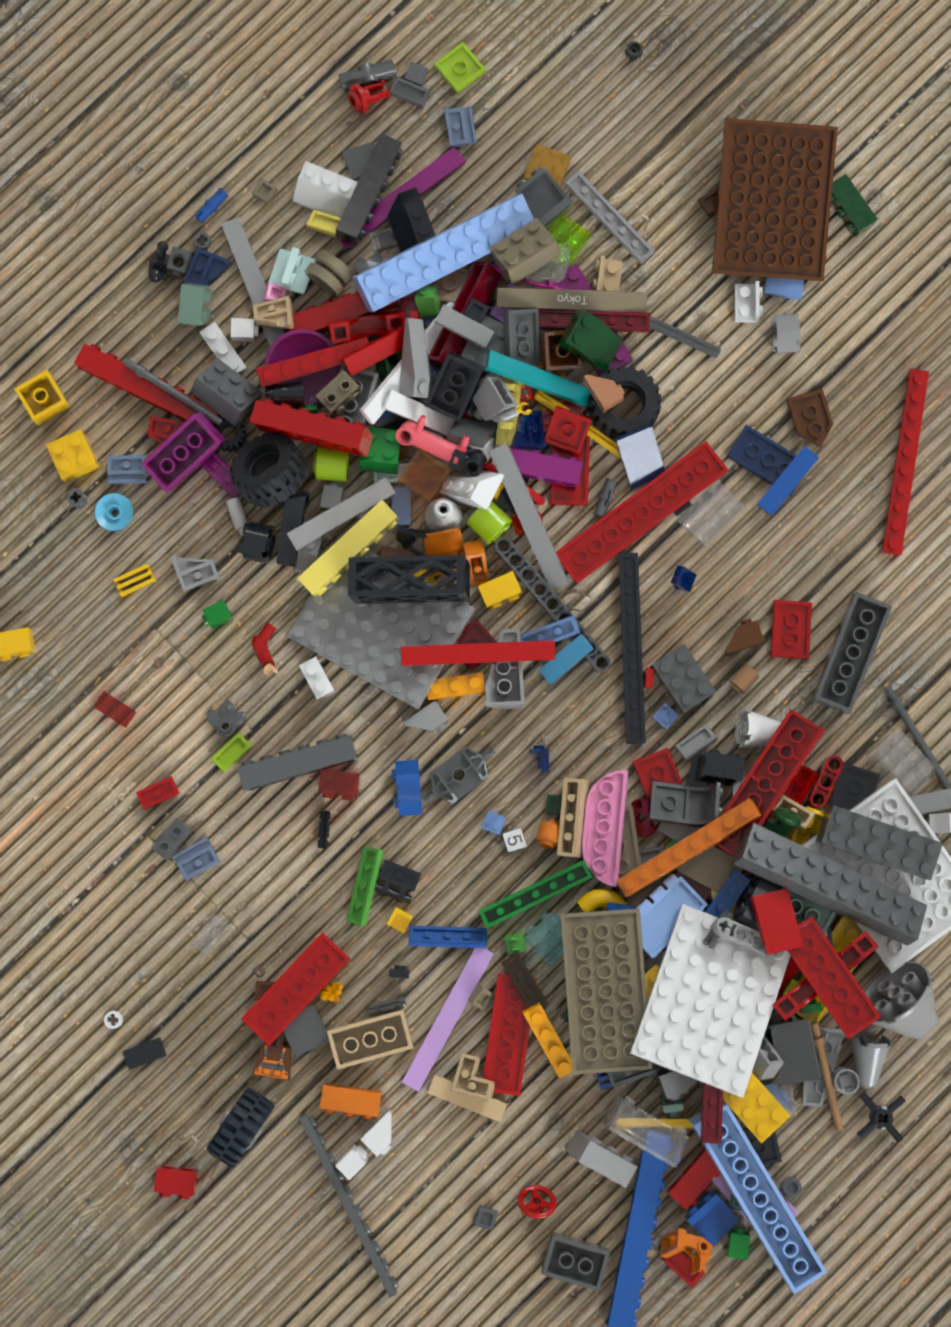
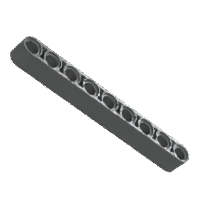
[495,537,611,673]

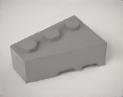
[566,1130,637,1188]

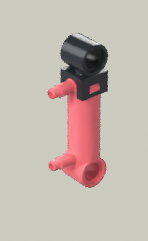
[395,415,487,477]

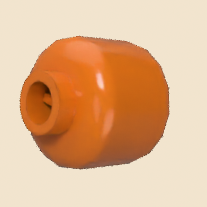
[536,819,559,849]

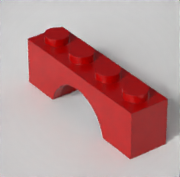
[326,310,405,344]

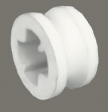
[104,1011,123,1029]

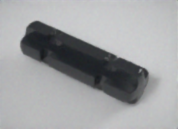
[318,811,331,849]

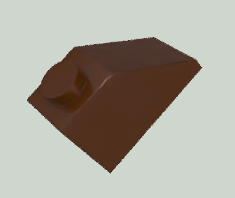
[724,619,764,655]

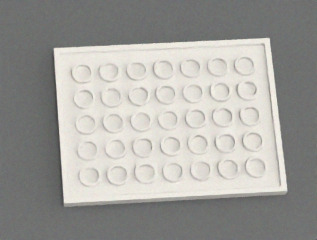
[802,778,951,973]
[630,904,790,1098]

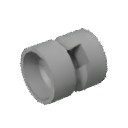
[831,1066,860,1095]

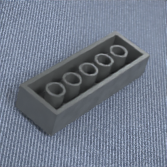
[811,592,892,715]
[237,733,358,792]
[815,805,943,880]

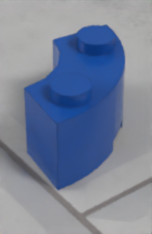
[392,760,422,816]

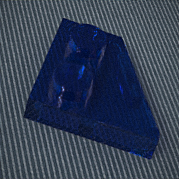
[511,410,546,450]

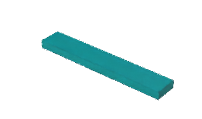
[485,350,590,407]

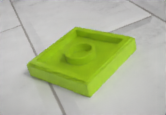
[434,42,486,94]

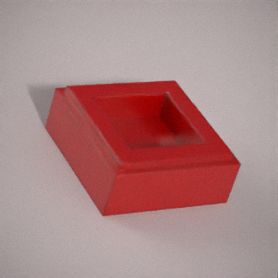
[644,668,654,689]

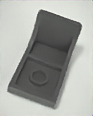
[648,781,723,828]

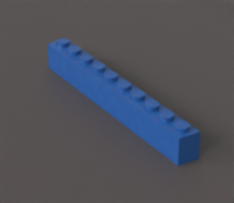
[606,1129,673,1327]

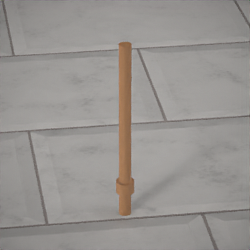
[810,1021,843,1131]

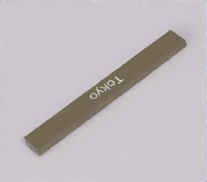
[496,287,648,312]

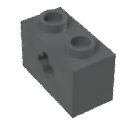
[151,818,194,860]

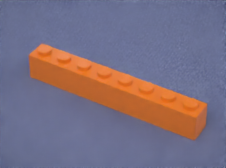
[616,798,762,897]

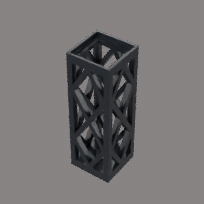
[348,555,470,604]

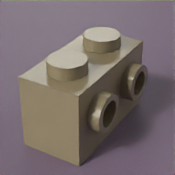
[316,370,361,416]

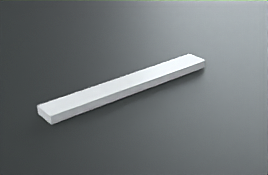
[360,302,454,424]

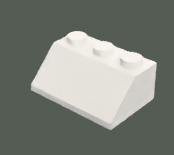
[293,161,358,218]
[440,470,504,510]

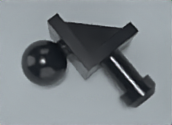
[148,241,170,283]

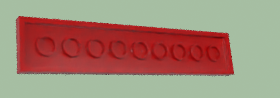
[556,441,729,584]

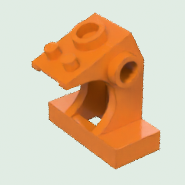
[660,1228,713,1274]

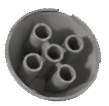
[865,962,939,1040]

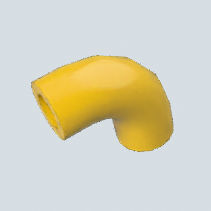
[576,888,629,912]

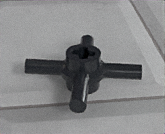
[856,1092,906,1143]

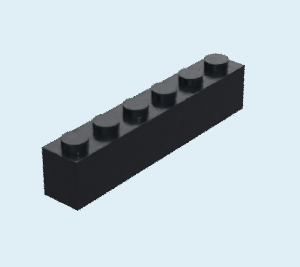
[335,133,403,245]

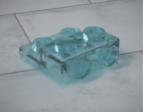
[523,910,563,967]

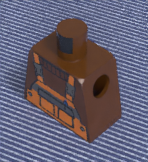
[252,1033,291,1081]

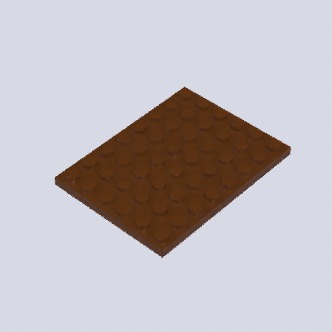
[712,118,838,281]

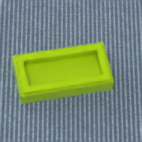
[211,732,252,773]

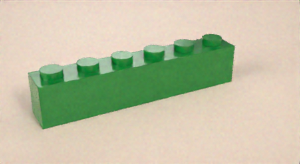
[478,860,593,928]

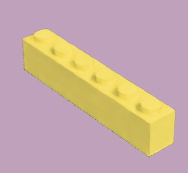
[297,500,399,597]

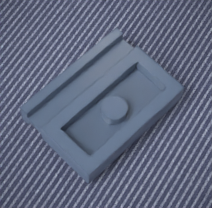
[444,106,477,148]
[107,455,147,484]
[172,837,221,881]

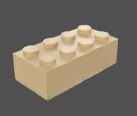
[327,1008,414,1070]

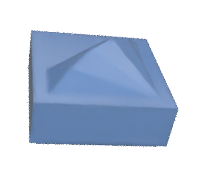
[652,703,679,730]
[482,810,506,835]

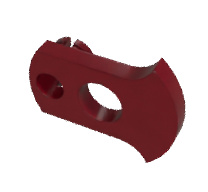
[631,798,658,837]

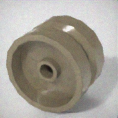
[304,249,353,297]

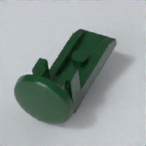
[763,807,802,837]

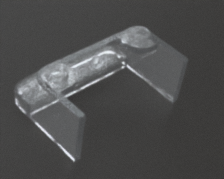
[603,1094,689,1168]

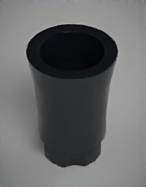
[265,381,304,407]

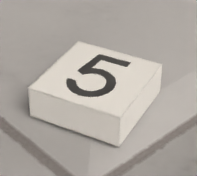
[502,828,527,852]

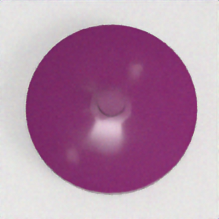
[265,329,341,405]

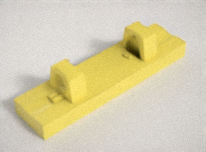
[495,377,522,447]

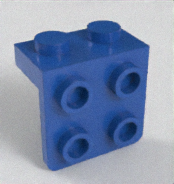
[685,1190,739,1245]

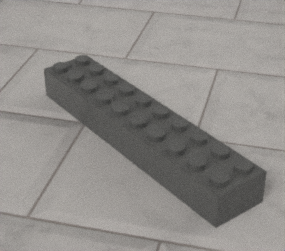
[733,823,927,946]

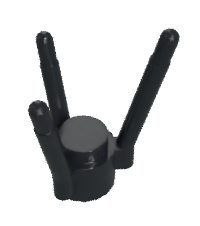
[396,527,438,556]

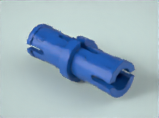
[194,188,228,223]

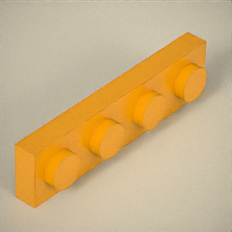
[522,1002,572,1079]

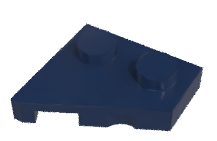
[183,248,231,285]

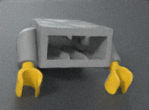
[473,372,532,422]

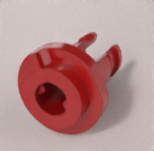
[348,80,390,114]

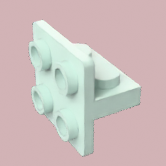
[269,247,315,295]

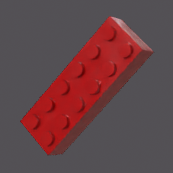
[250,399,373,458]

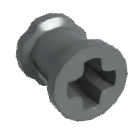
[67,489,88,509]

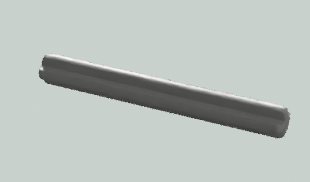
[650,316,721,358]

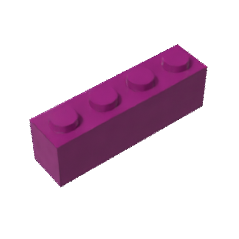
[510,446,583,488]

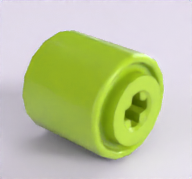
[313,446,349,482]
[467,501,512,544]

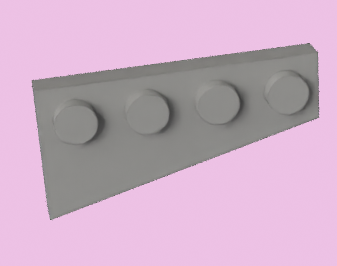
[801,1027,845,1107]

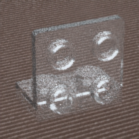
[526,245,570,283]

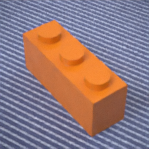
[320,1083,382,1120]

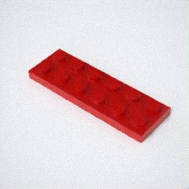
[788,916,881,1039]
[241,932,350,1046]
[483,972,537,1096]

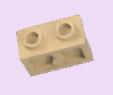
[593,255,623,291]

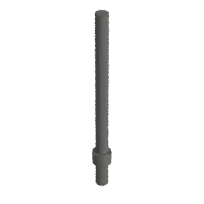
[123,358,223,426]
[885,687,951,789]

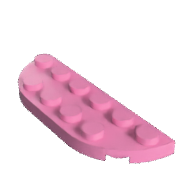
[582,770,629,887]

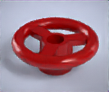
[517,1185,557,1219]

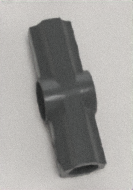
[338,59,396,91]

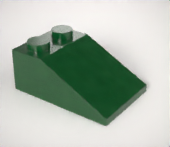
[558,309,623,373]

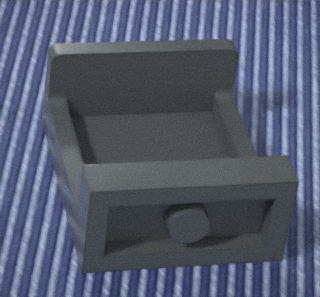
[515,166,573,227]

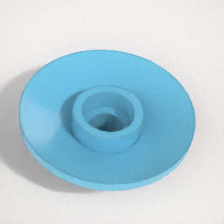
[95,493,133,531]

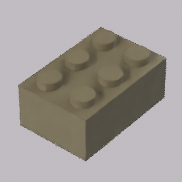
[489,218,560,285]

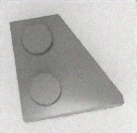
[170,556,220,592]

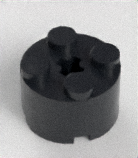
[239,522,276,563]

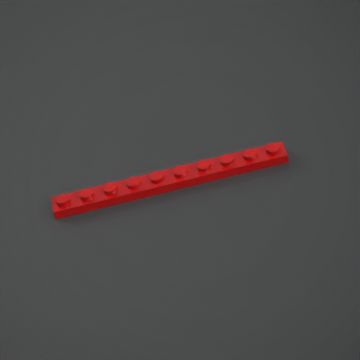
[881,368,929,556]

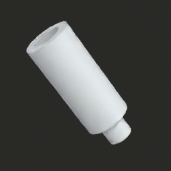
[226,497,247,536]

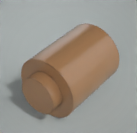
[730,664,759,694]

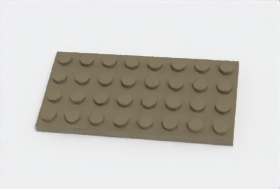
[560,908,652,1075]

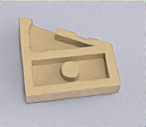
[253,296,294,329]

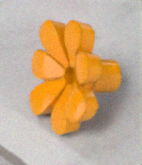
[319,982,343,1004]

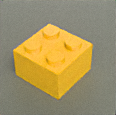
[14,370,71,425]
[46,429,100,483]

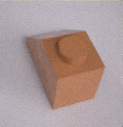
[583,374,624,413]

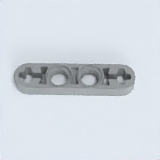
[712,917,784,959]

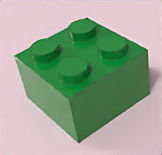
[359,426,401,474]

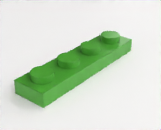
[346,846,384,927]

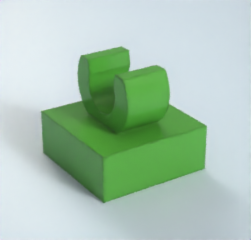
[504,932,527,955]

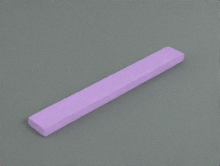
[402,948,494,1092]

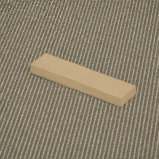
[428,1074,507,1122]

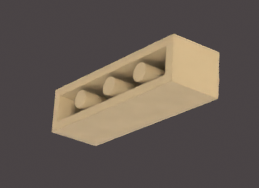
[557,778,589,857]

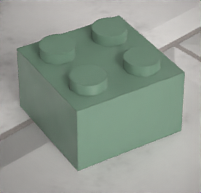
[178,283,213,326]

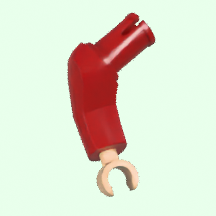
[251,622,278,678]

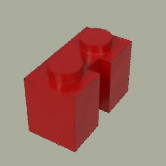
[154,1165,199,1199]

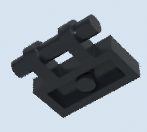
[374,859,421,904]

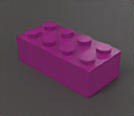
[141,412,226,493]

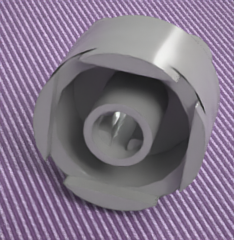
[771,314,800,353]

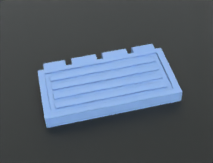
[637,873,708,959]

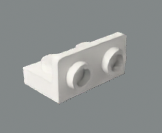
[734,281,763,323]

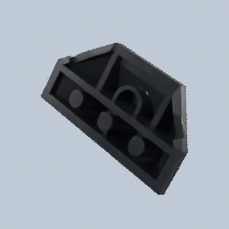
[387,187,435,252]

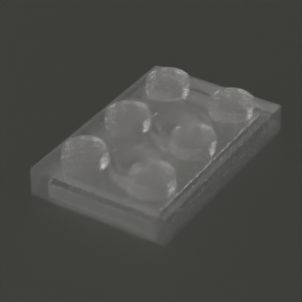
[678,480,745,547]

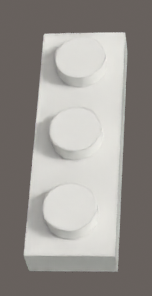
[199,322,247,374]

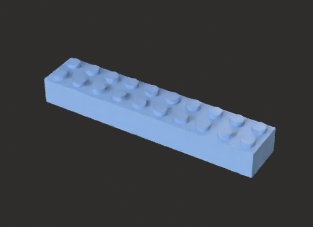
[352,194,534,312]
[688,1101,827,1294]

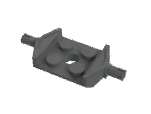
[422,747,496,804]

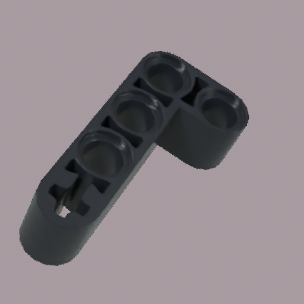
[276,490,310,567]

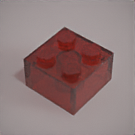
[318,769,362,802]

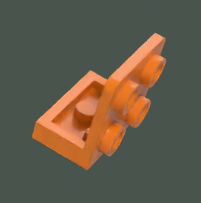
[423,528,465,577]

